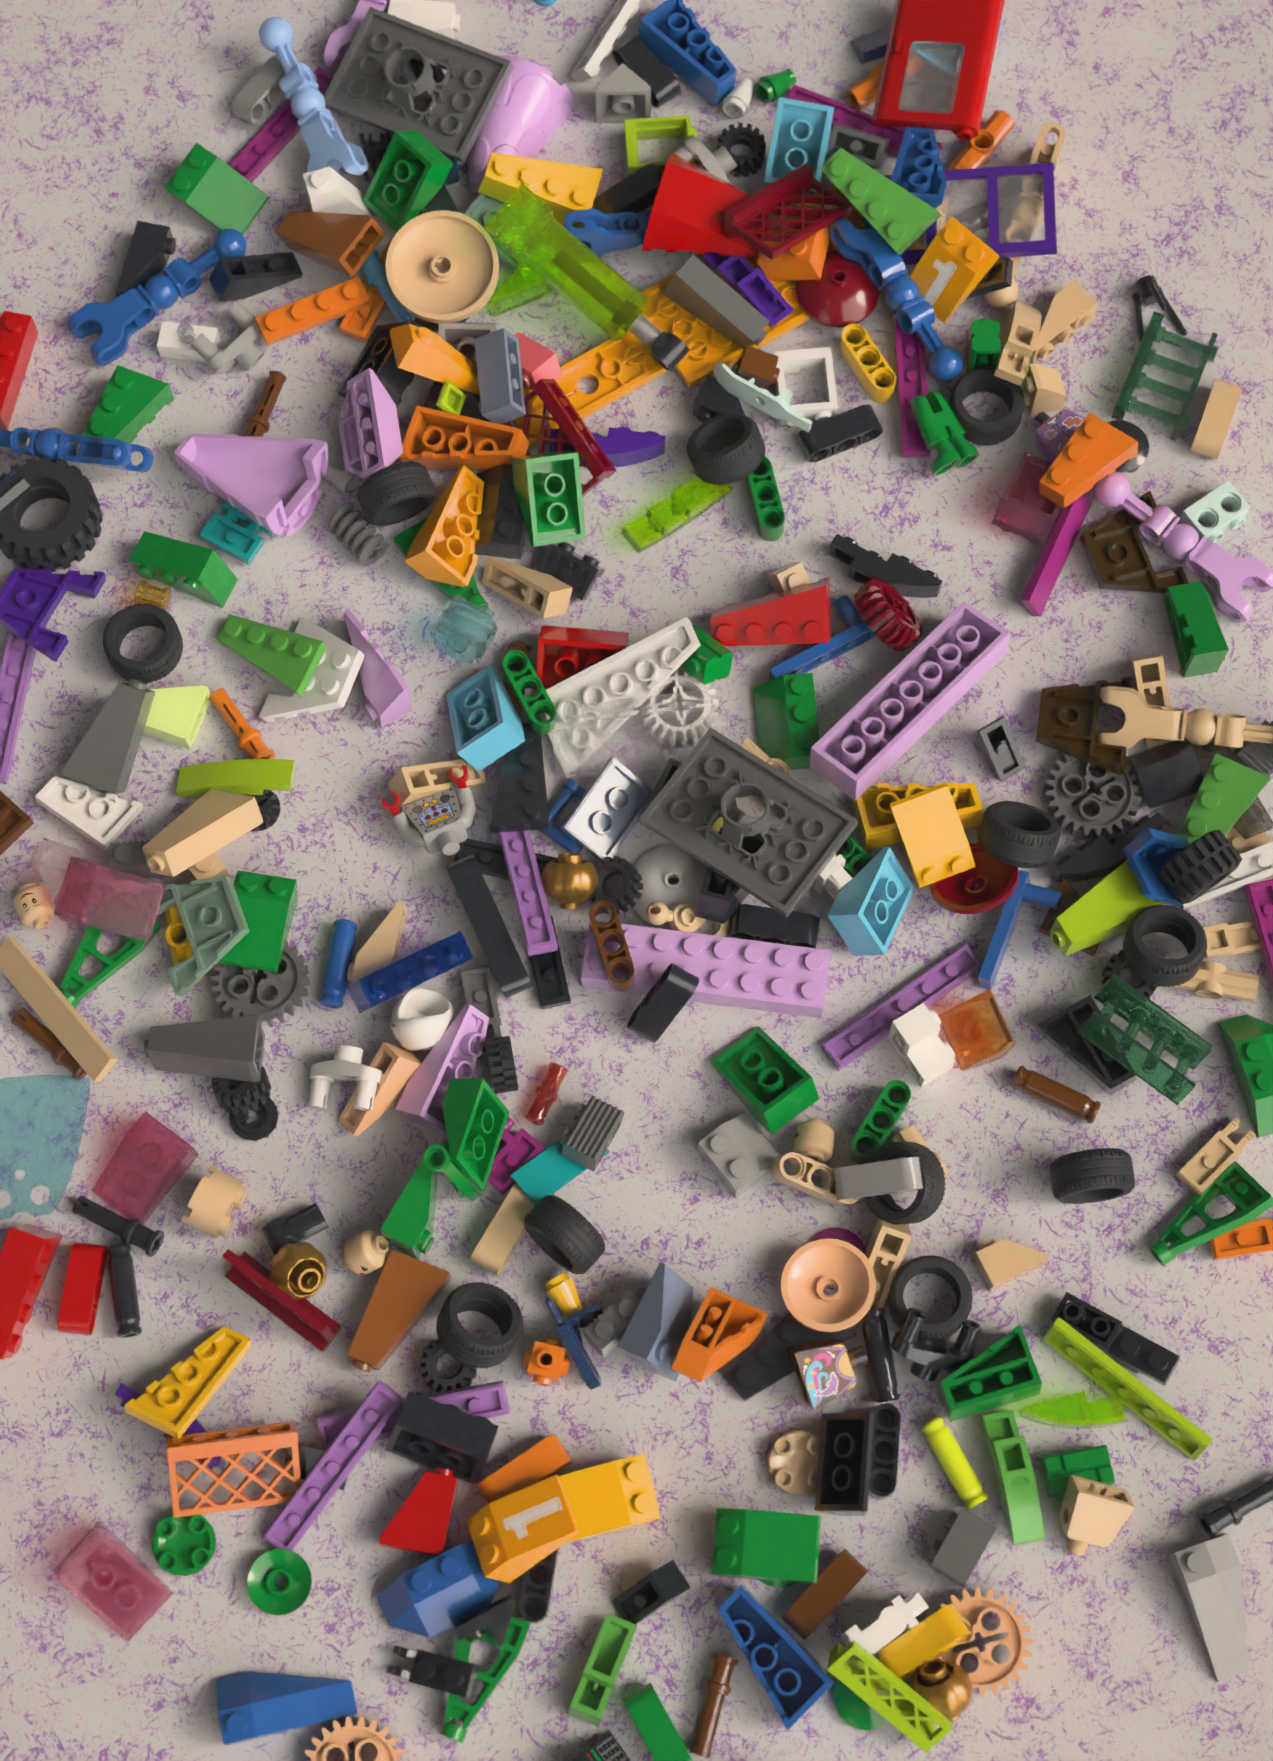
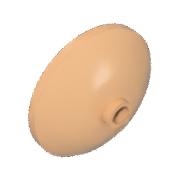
[781,1239,876,1332]

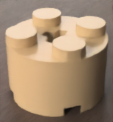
[182,1166,248,1239]

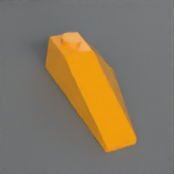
[389,324,480,396]
[404,465,484,587]

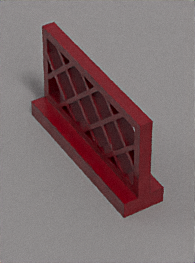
[724,163,853,260]
[501,379,617,497]
[222,1249,342,1353]

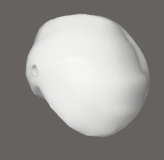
[390,987,455,1050]

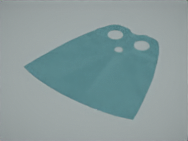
[0,1075,91,1219]

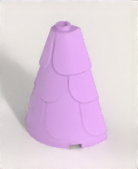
[467,55,575,198]
[174,434,328,536]

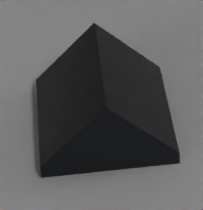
[1130,738,1203,809]

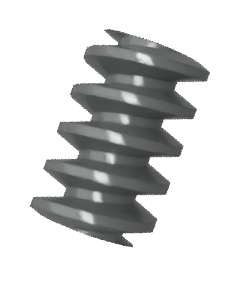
[328,502,389,566]

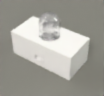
[157,321,221,363]

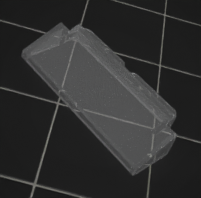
[551,690,731,780]

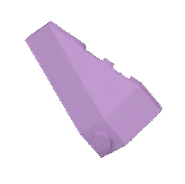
[344,608,411,728]

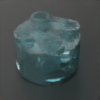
[430,595,498,664]

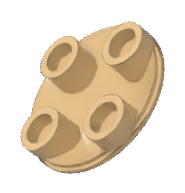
[768,1430,820,1495]

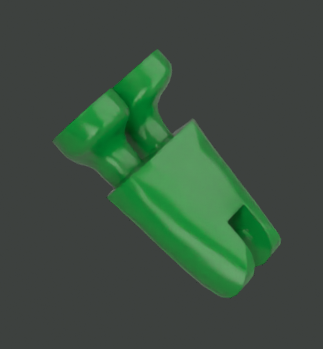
[910,390,979,476]

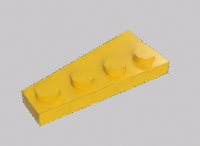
[124,1326,251,1440]

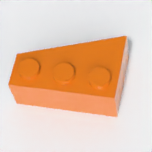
[671,1287,768,1382]

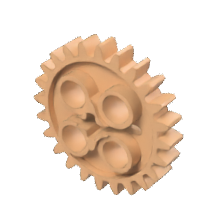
[938,1587,1034,1697]
[304,1717,405,1761]

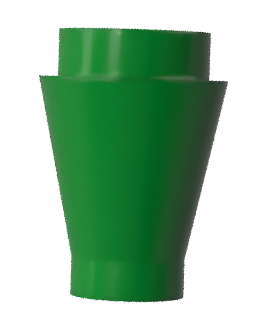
[755,68,796,103]

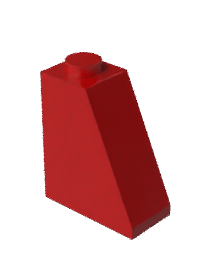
[378,1468,459,1556]

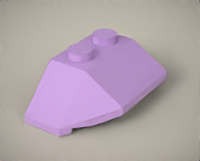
[338,368,403,479]

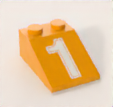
[909,216,1000,324]
[466,1475,580,1583]

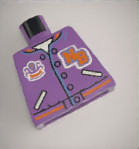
[1033,409,1085,465]

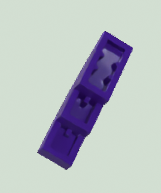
[697,252,794,328]

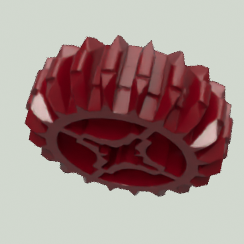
[854,578,923,652]

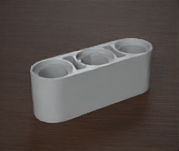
[232,55,286,125]
[833,1157,923,1200]

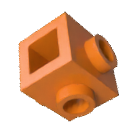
[523,1338,571,1387]

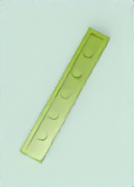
[1042,1317,1213,1461]

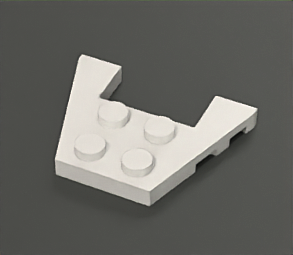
[259,617,365,723]

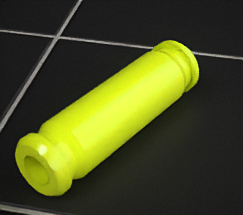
[921,1416,988,1509]

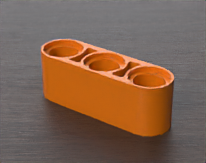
[477,1434,572,1503]

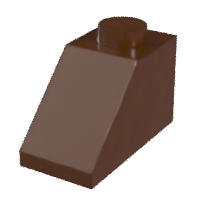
[730,345,780,389]

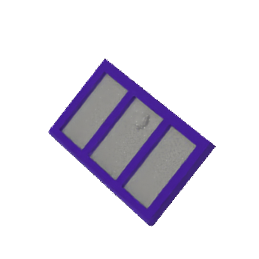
[884,162,1057,265]

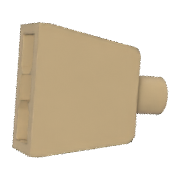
[1059,1475,1135,1556]

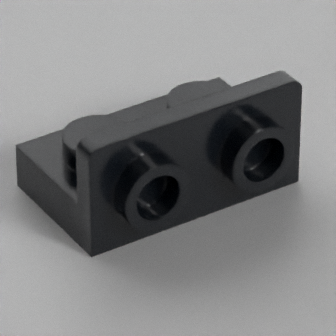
[535,542,605,600]

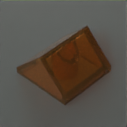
[938,989,1016,1071]

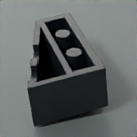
[695,827,764,924]

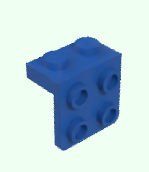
[1123,828,1189,906]

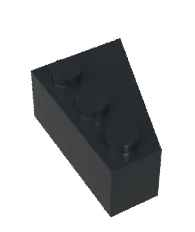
[1037,995,1138,1095]

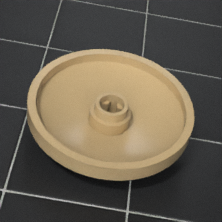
[386,210,499,323]

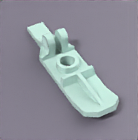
[713,362,812,432]

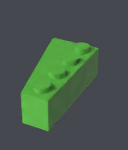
[820,148,942,255]

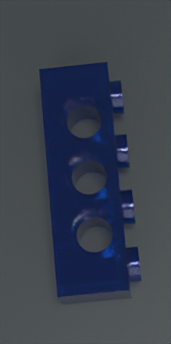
[346,931,474,1013]

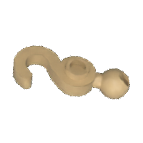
[646,902,729,937]

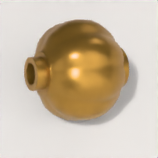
[541,853,598,909]
[269,1241,327,1300]
[912,1659,972,1722]

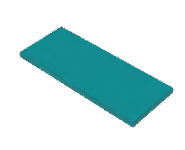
[510,1140,610,1206]

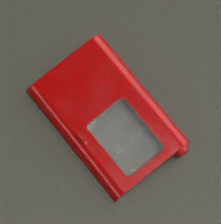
[871,0,1005,141]

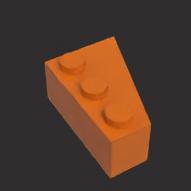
[1040,412,1138,508]

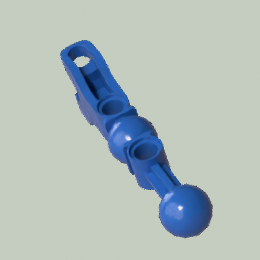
[562,209,652,262]
[829,215,964,382]
[67,228,247,366]
[0,427,153,473]

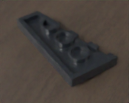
[490,724,549,833]
[723,1312,857,1401]

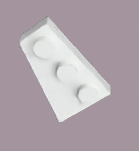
[35,776,144,850]

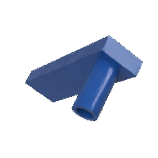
[769,595,875,681]
[978,870,1062,991]

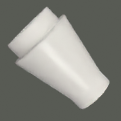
[723,78,755,119]

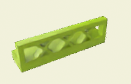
[827,1640,953,1752]

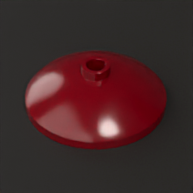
[796,251,880,328]
[929,843,1019,914]

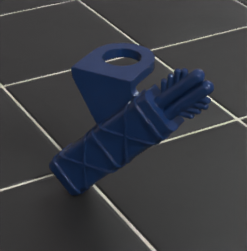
[545,1297,603,1390]

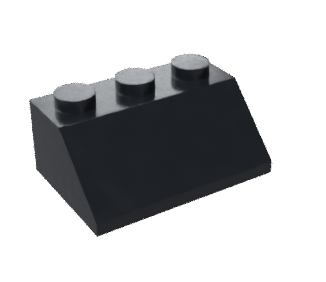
[338,321,415,408]
[474,464,526,560]
[385,1391,499,1484]
[814,1412,874,1516]

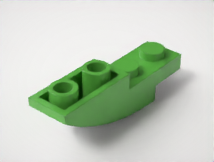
[981,1410,1045,1546]

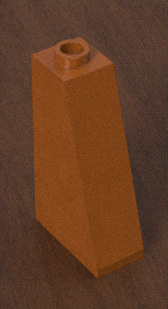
[275,211,386,277]
[347,1249,451,1372]

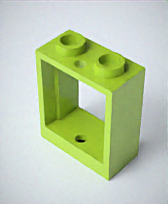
[624,115,699,176]

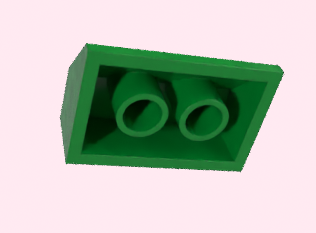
[753,673,820,770]

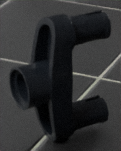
[891,1308,982,1381]

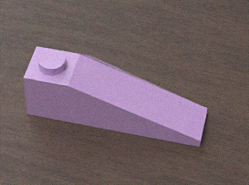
[395,1004,489,1136]

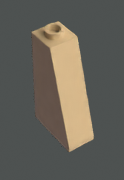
[142,789,263,877]

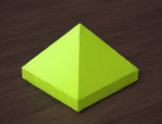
[436,380,467,415]

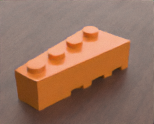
[398,405,530,470]

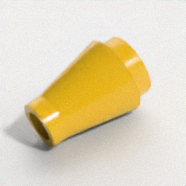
[544,1271,583,1317]

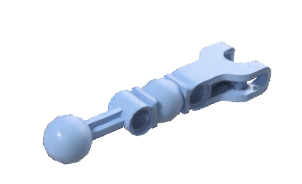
[259,17,369,176]

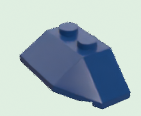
[376,1541,500,1638]

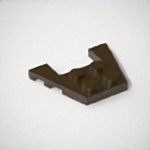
[1079,491,1189,593]
[1036,677,1132,775]

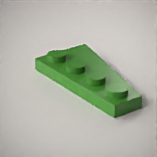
[217,614,327,697]
[1178,753,1272,844]

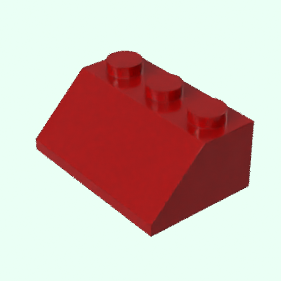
[537,625,629,690]

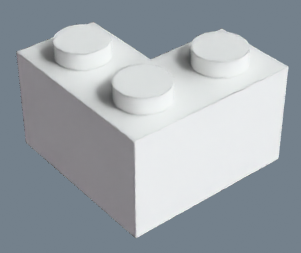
[888,1003,955,1087]

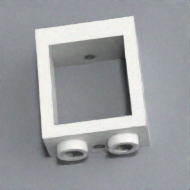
[774,347,838,427]

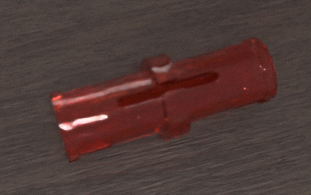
[525,1062,568,1126]

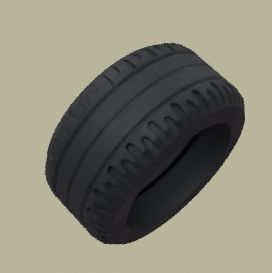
[948,367,1025,446]
[687,413,765,485]
[357,461,436,526]
[103,603,183,683]
[977,801,1061,868]
[1123,905,1207,987]
[863,1142,946,1225]
[1050,1148,1135,1204]
[524,1195,605,1275]
[888,1255,973,1341]
[436,1282,523,1368]

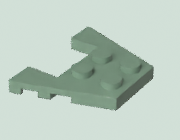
[140,875,250,996]

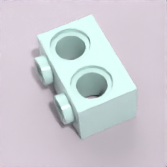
[1178,480,1250,543]

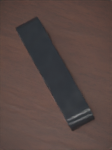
[445,854,533,999]

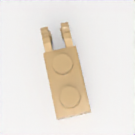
[1176,1117,1255,1195]

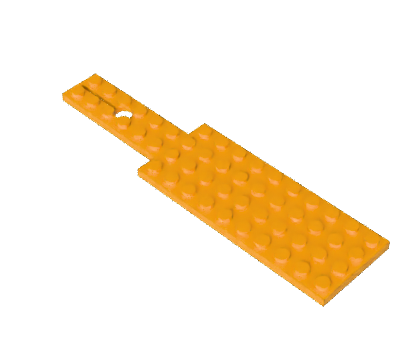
[511,184,923,448]

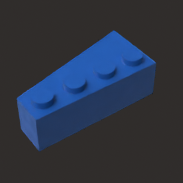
[638,0,737,107]
[718,1584,835,1730]

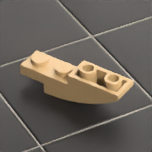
[994,300,1042,386]

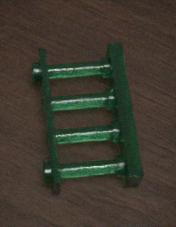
[1111,311,1219,441]
[1076,973,1213,1105]

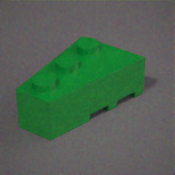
[82,365,174,443]
[129,531,238,608]
[1163,581,1229,678]
[939,1325,1042,1422]

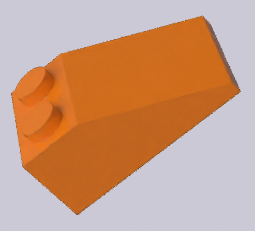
[757,204,837,281]

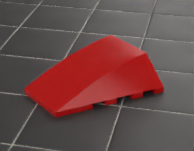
[642,153,769,258]

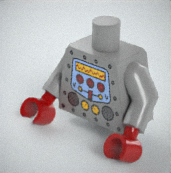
[381,765,476,856]

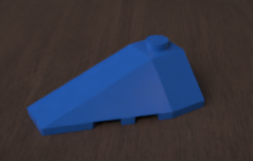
[891,127,947,209]
[217,1671,358,1746]

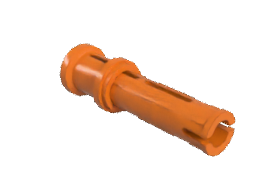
[209,688,275,759]

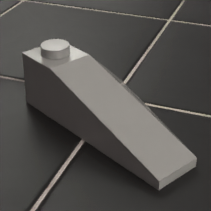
[1168,1534,1248,1682]

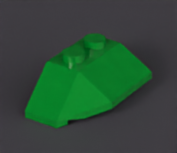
[1217,1014,1273,1138]

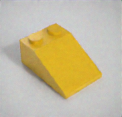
[889,782,976,888]
[560,1454,661,1544]

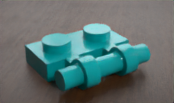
[199,500,272,565]

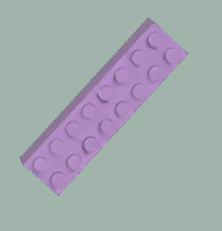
[810,601,1010,801]
[581,920,831,1018]

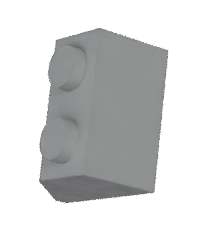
[697,1112,780,1198]

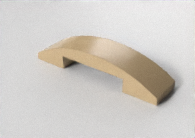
[1203,920,1261,958]

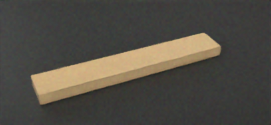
[0,937,117,1082]

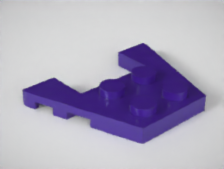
[0,568,106,662]

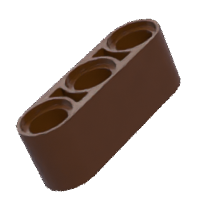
[589,901,635,992]
[781,1548,868,1641]

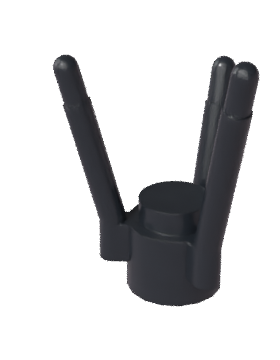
[1132,275,1187,340]

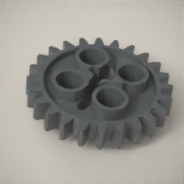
[1044,753,1142,840]
[210,941,310,1027]

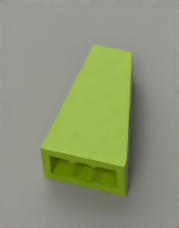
[1049,859,1164,957]

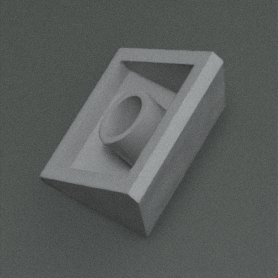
[595,63,651,123]
[439,322,496,365]

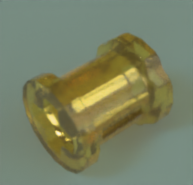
[134,580,172,610]

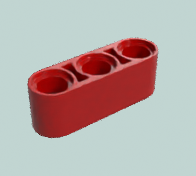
[57,1242,107,1336]

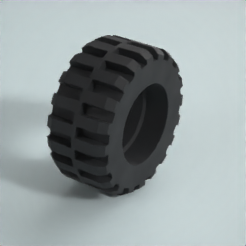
[0,457,103,572]

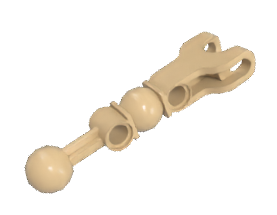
[984,122,1066,309]
[1095,686,1273,749]

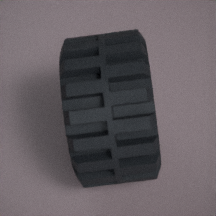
[1158,829,1242,904]

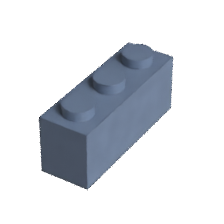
[474,328,526,424]

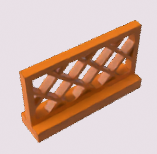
[166,1421,301,1518]

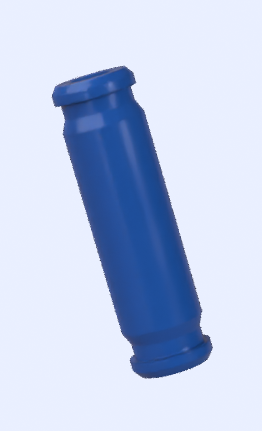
[319,919,357,1009]

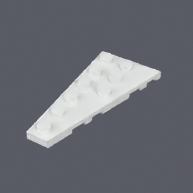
[539,617,701,777]

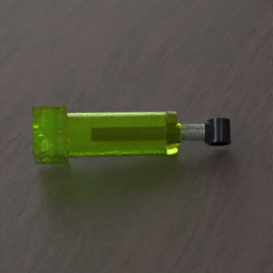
[485,183,690,372]

